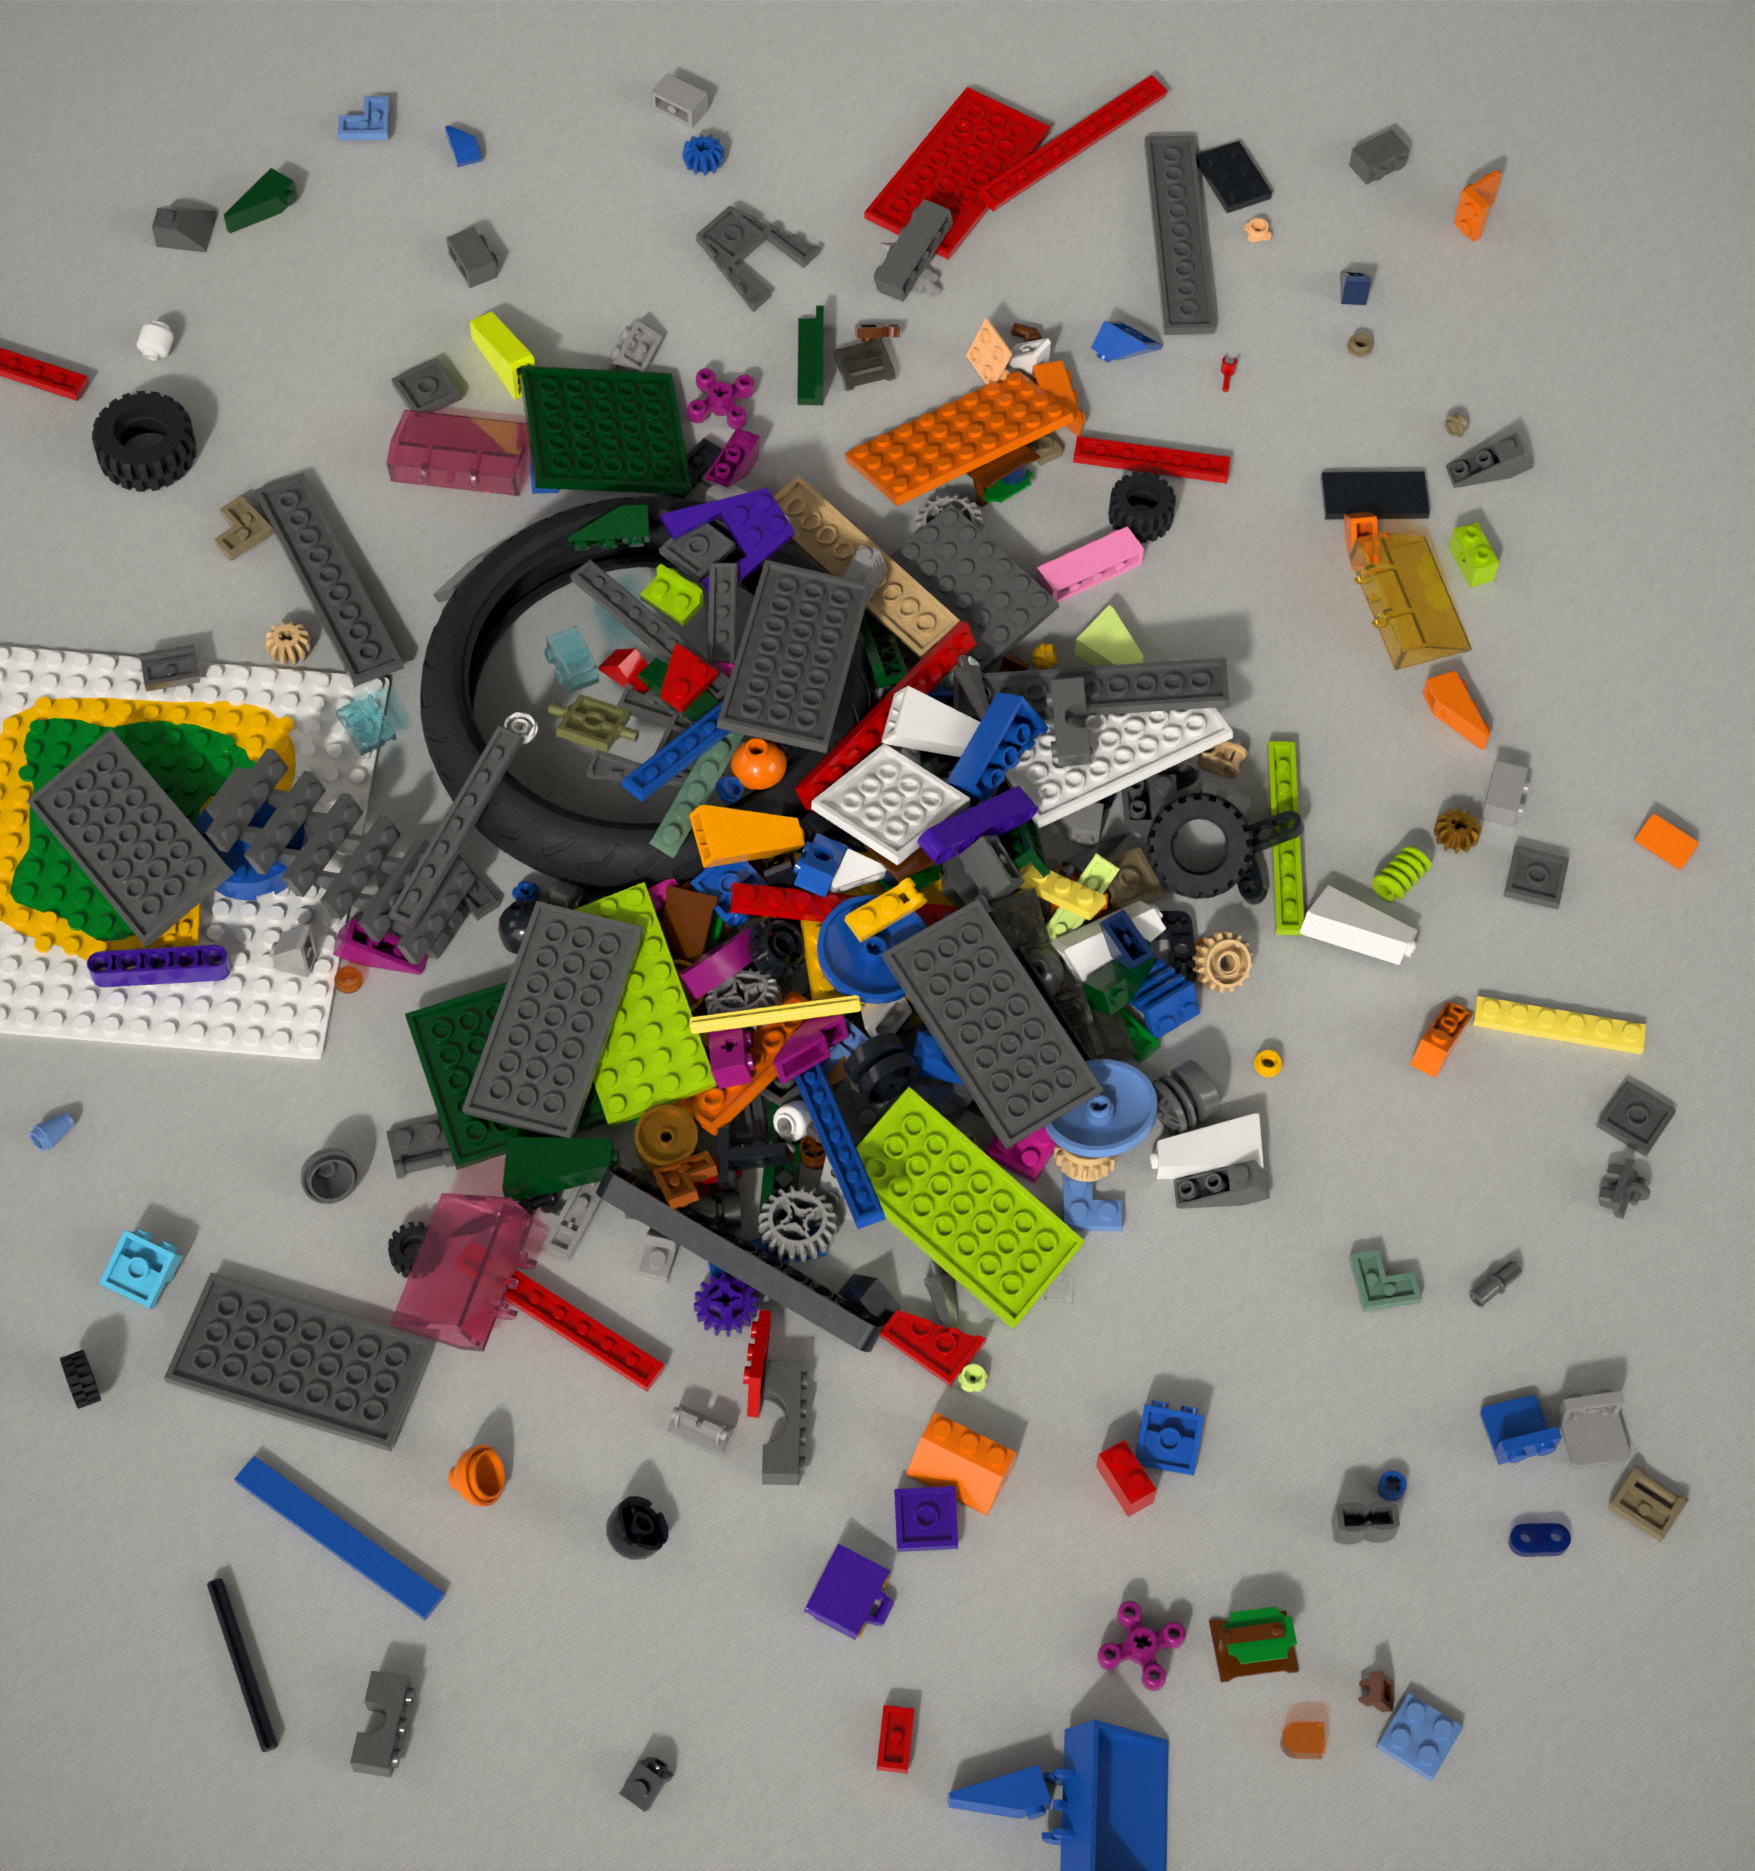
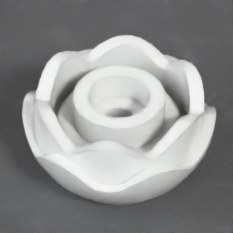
[503,712,538,745]

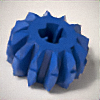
[682,133,724,176]

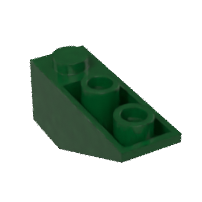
[568,504,650,550]

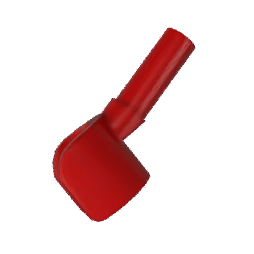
[1221,356,1237,392]

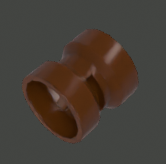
[800,1135,826,1170]

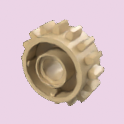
[1192,931,1254,993]
[1054,1145,1118,1182]

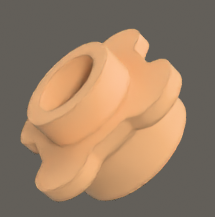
[1244,218,1272,243]

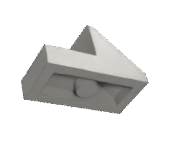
[639,1228,679,1282]

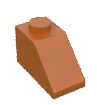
[1344,512,1379,571]

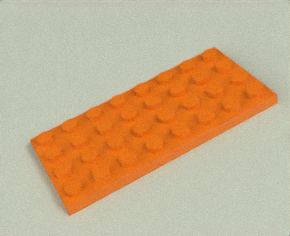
[844,371,1074,506]

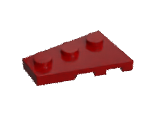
[743,1310,772,1418]
[880,1310,987,1387]

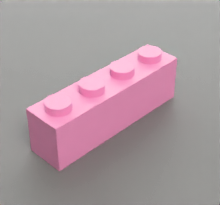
[1036,526,1144,602]

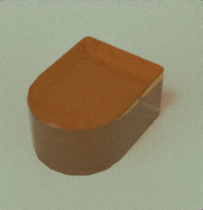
[1280,1722,1326,1759]

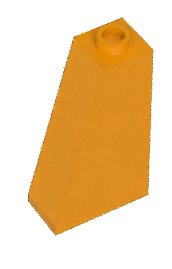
[689,805,805,868]

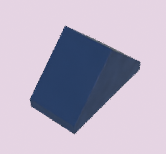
[1340,272,1371,305]
[1100,909,1155,970]

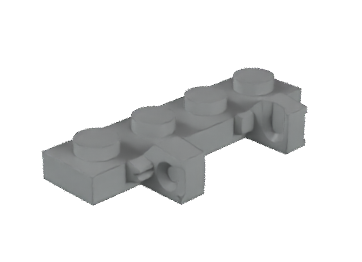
[533,1160,621,1261]

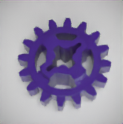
[694,1272,758,1337]

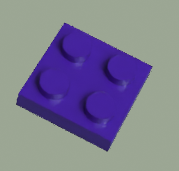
[894,1486,958,1552]

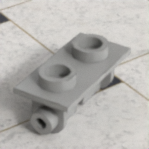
[667,1404,734,1454]

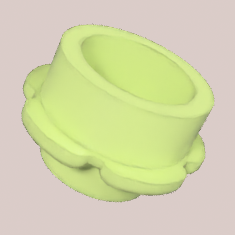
[958,1364,988,1393]

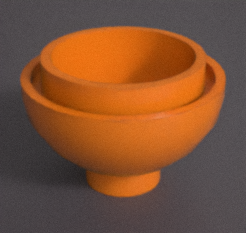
[731,738,787,790]
[449,1444,505,1507]

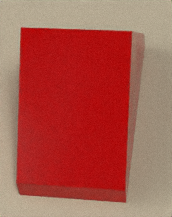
[598,648,650,695]

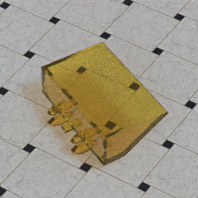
[1349,532,1472,670]

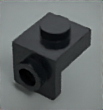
[619,1757,674,1812]

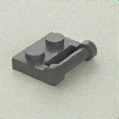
[386,1119,454,1179]

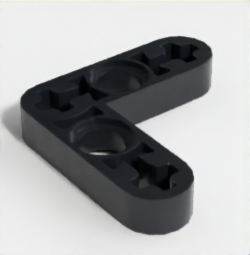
[1237,811,1305,905]
[1153,911,1197,983]

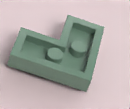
[1349,1250,1422,1312]

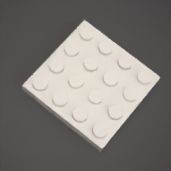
[811,744,970,865]

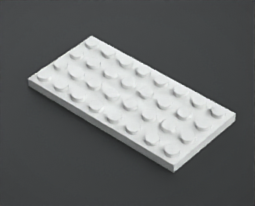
[1004,659,1233,829]

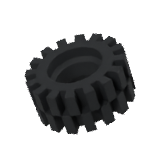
[388,1221,443,1280]
[60,1350,101,1409]

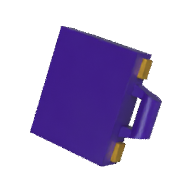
[804,1544,894,1640]

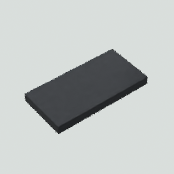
[1321,471,1430,520]

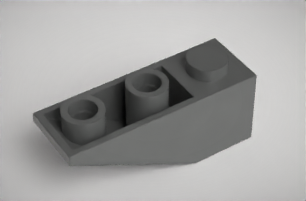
[1446,433,1534,488]
[1173,1160,1270,1209]

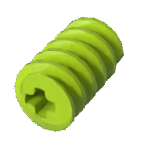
[1372,845,1432,902]

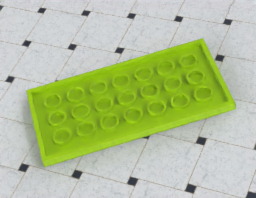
[574,882,717,1128]
[856,1087,1085,1329]

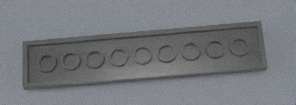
[1144,136,1215,335]
[254,473,404,687]
[953,658,1229,722]

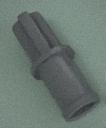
[1469,1261,1523,1308]

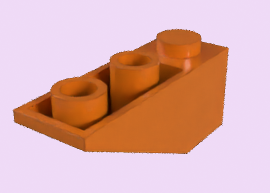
[1031,360,1085,436]
[1422,670,1491,750]
[1410,1001,1473,1078]

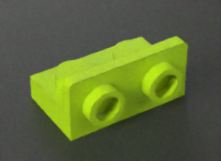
[640,564,703,627]

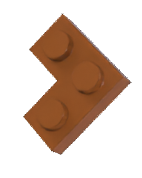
[653,1151,718,1210]

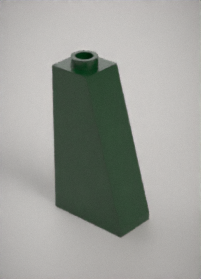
[502,1137,620,1202]

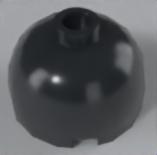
[498,900,536,954]
[606,1496,669,1560]

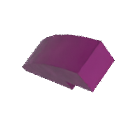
[678,928,752,999]
[773,1014,849,1084]

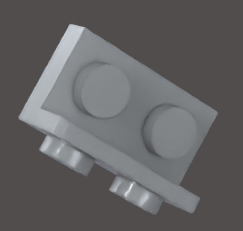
[609,320,663,372]

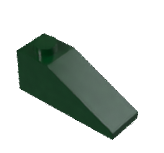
[224,168,297,233]
[1083,939,1155,1016]

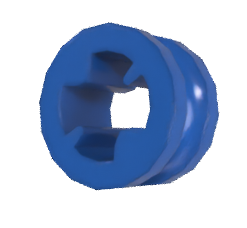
[1378,1471,1407,1502]

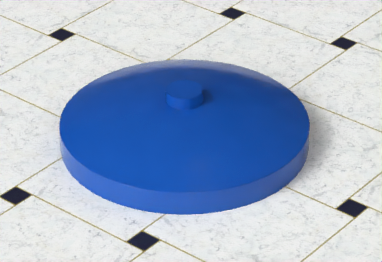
[817,895,927,1004]

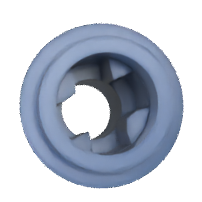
[29,1112,74,1151]

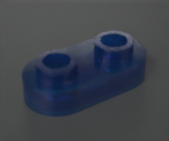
[1508,1523,1571,1557]

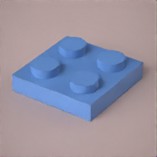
[1376,1693,1464,1782]

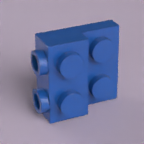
[690,861,769,928]
[1135,1400,1204,1476]

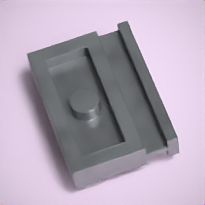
[140,645,200,692]

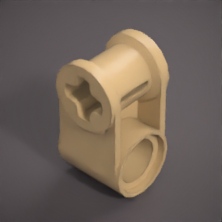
[1197,741,1247,779]

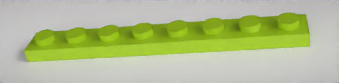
[1267,741,1304,936]

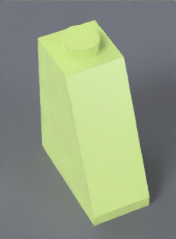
[1075,605,1144,666]

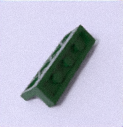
[797,305,824,405]
[860,616,908,689]
[999,819,1050,877]
[760,1101,803,1221]

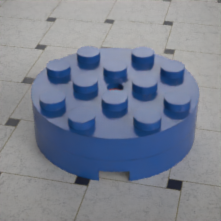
[195,802,307,901]

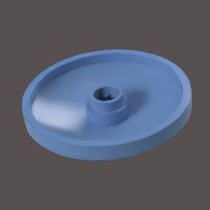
[1045,1059,1158,1158]

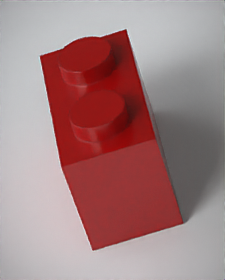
[1096,1440,1157,1517]

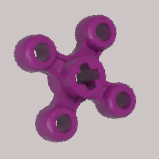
[687,368,755,430]
[1097,1601,1186,1691]

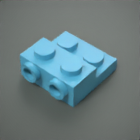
[98,1228,183,1309]

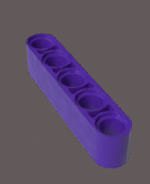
[917,786,1039,865]
[87,945,231,987]

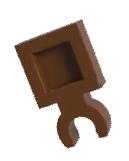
[855,323,900,343]

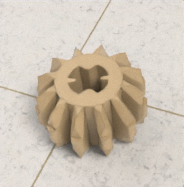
[265,619,311,666]

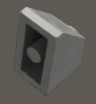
[1053,803,1104,846]
[270,925,317,978]

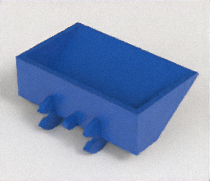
[1042,1720,1169,1871]

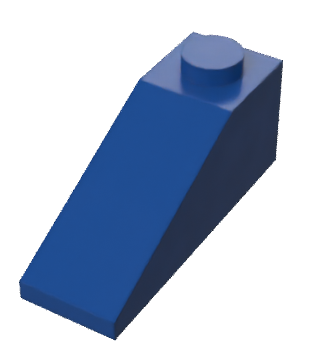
[947,1765,1051,1820]

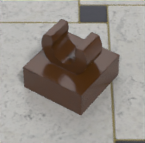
[1358,1671,1394,1712]

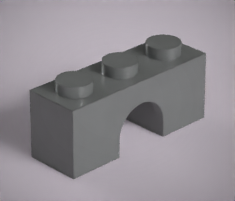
[1046,677,1092,767]
[350,1671,415,1778]

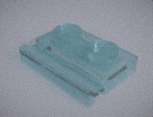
[336,694,397,756]

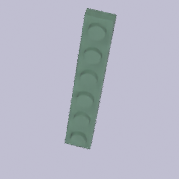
[649,732,745,858]

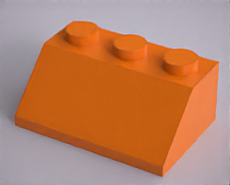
[906,1412,1016,1516]

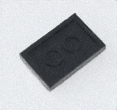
[1196,141,1272,213]

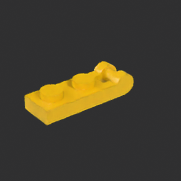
[844,877,927,943]

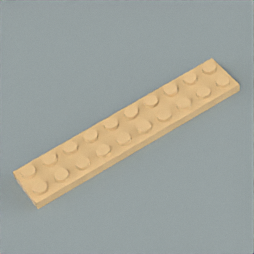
[773,475,960,659]

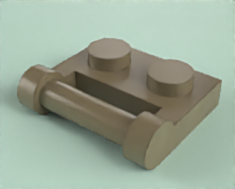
[1609,1465,1689,1542]

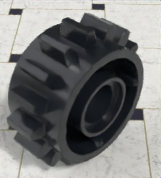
[747,917,806,979]

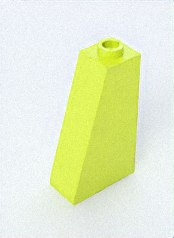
[469,311,535,400]

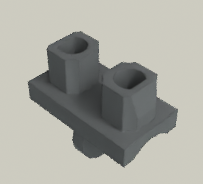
[1598,1158,1651,1219]

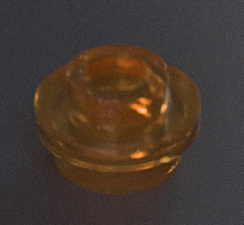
[334,966,363,994]

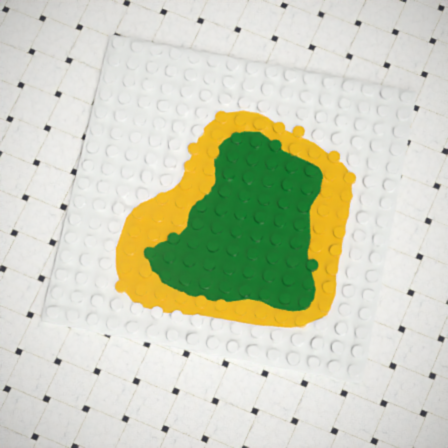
[0,646,390,1060]

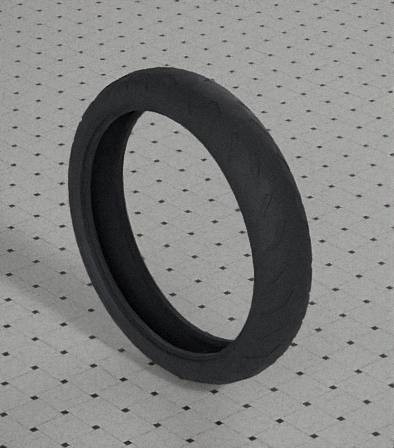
[420,496,873,893]

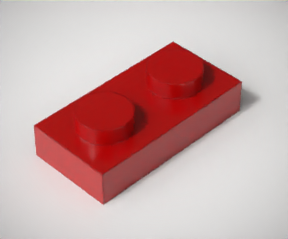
[876,1705,915,1774]

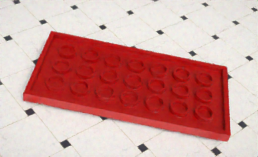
[864,87,1050,260]

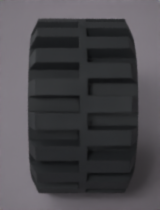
[1108,472,1176,543]

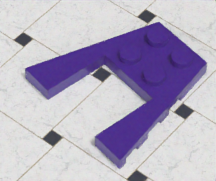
[660,488,795,597]

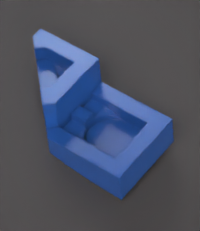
[445,125,482,167]

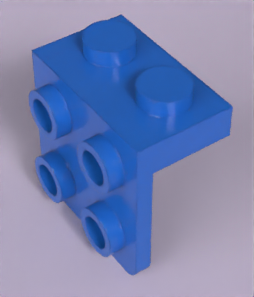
[1480,1395,1562,1465]

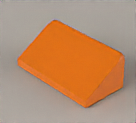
[1634,813,1699,871]

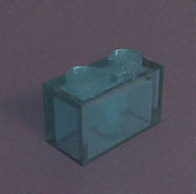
[544,625,599,694]

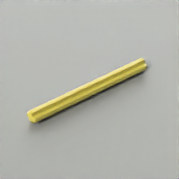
[690,995,861,1034]

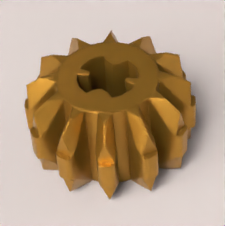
[1434,807,1482,854]

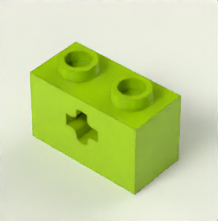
[1449,522,1499,588]

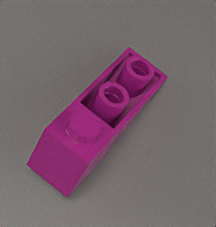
[705,428,760,488]

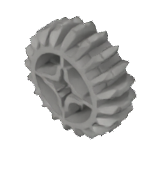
[914,493,985,533]
[705,967,782,1032]
[758,1185,837,1263]

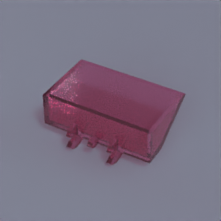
[386,410,529,496]
[389,1193,537,1352]

